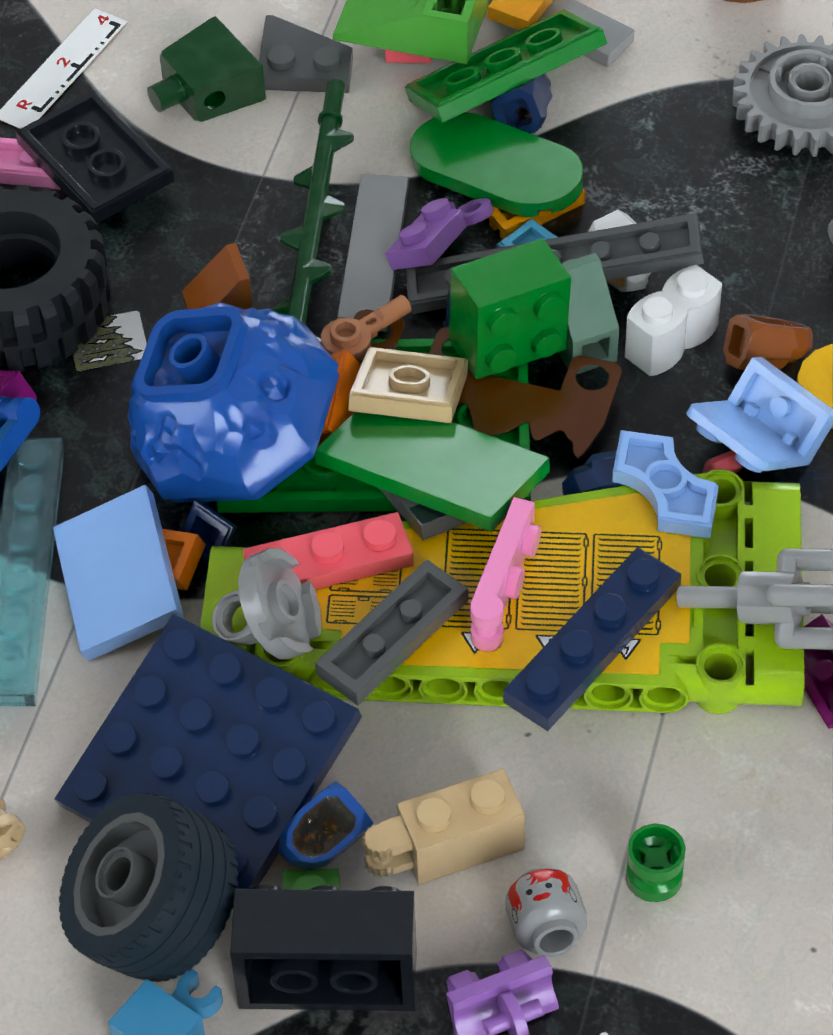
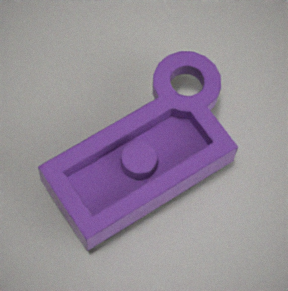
[385,198,494,270]

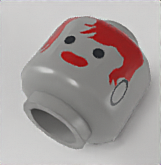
[505,868,587,957]

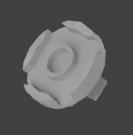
[212,548,322,659]

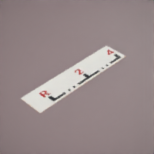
[0,8,128,129]

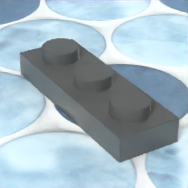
[315,560,468,706]

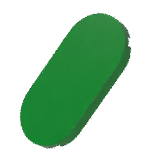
[410,112,583,217]

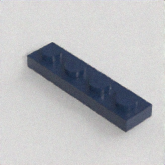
[503,547,681,731]

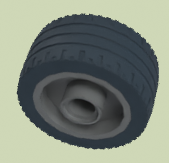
[59,792,239,982]

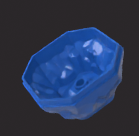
[127,303,339,503]

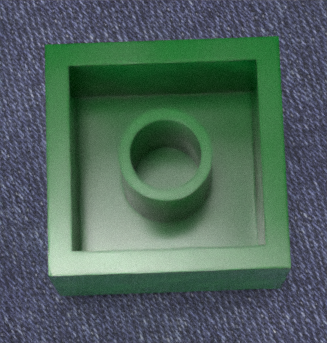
[449,238,571,380]

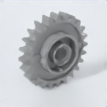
[732,34,833,157]

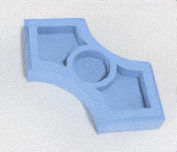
[612,430,719,539]

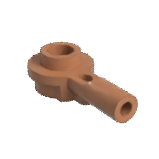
[321,295,412,362]

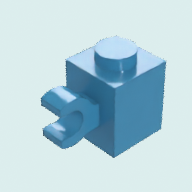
[108,969,223,1035]

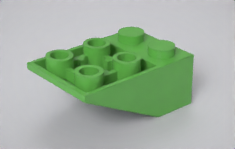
[333,0,490,64]

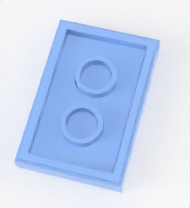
[53,485,184,661]

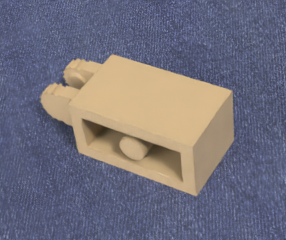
[362,768,525,885]

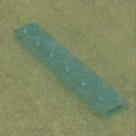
[0,438,64,706]

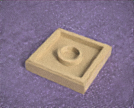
[348,347,468,423]

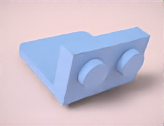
[686,357,833,473]

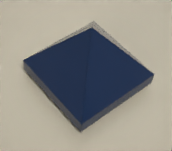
[181,500,237,569]

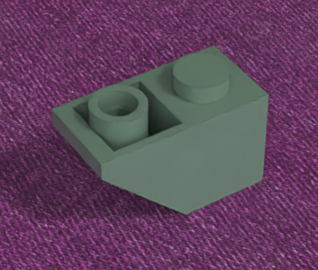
[557,253,619,375]

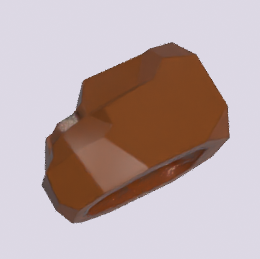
[723,314,813,370]

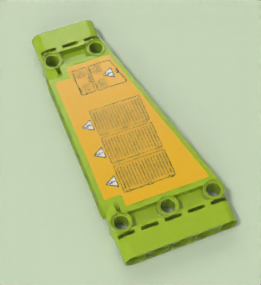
[200,469,804,715]

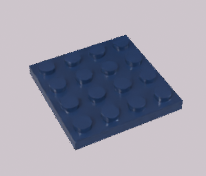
[54,614,362,889]

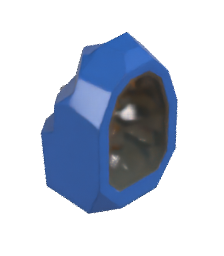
[278,781,373,870]

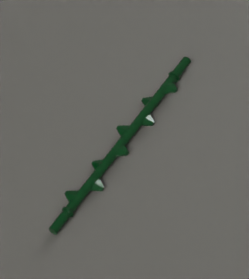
[270,79,354,343]

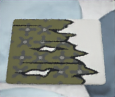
[73,311,147,371]

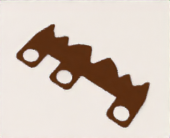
[354,309,622,458]

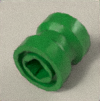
[626,823,686,902]

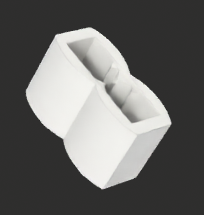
[625,265,722,376]

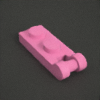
[470,497,541,652]

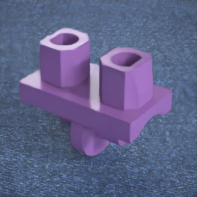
[446,949,559,1035]

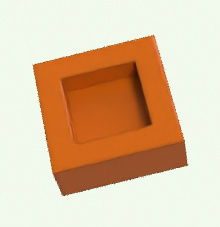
[162,529,206,590]

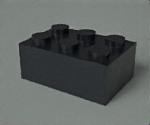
[230,885,417,1011]

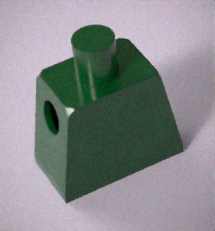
[147,16,266,122]

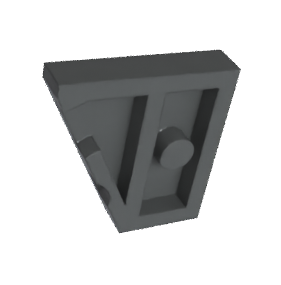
[259,15,353,93]

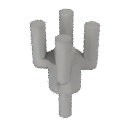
[677,548,833,650]

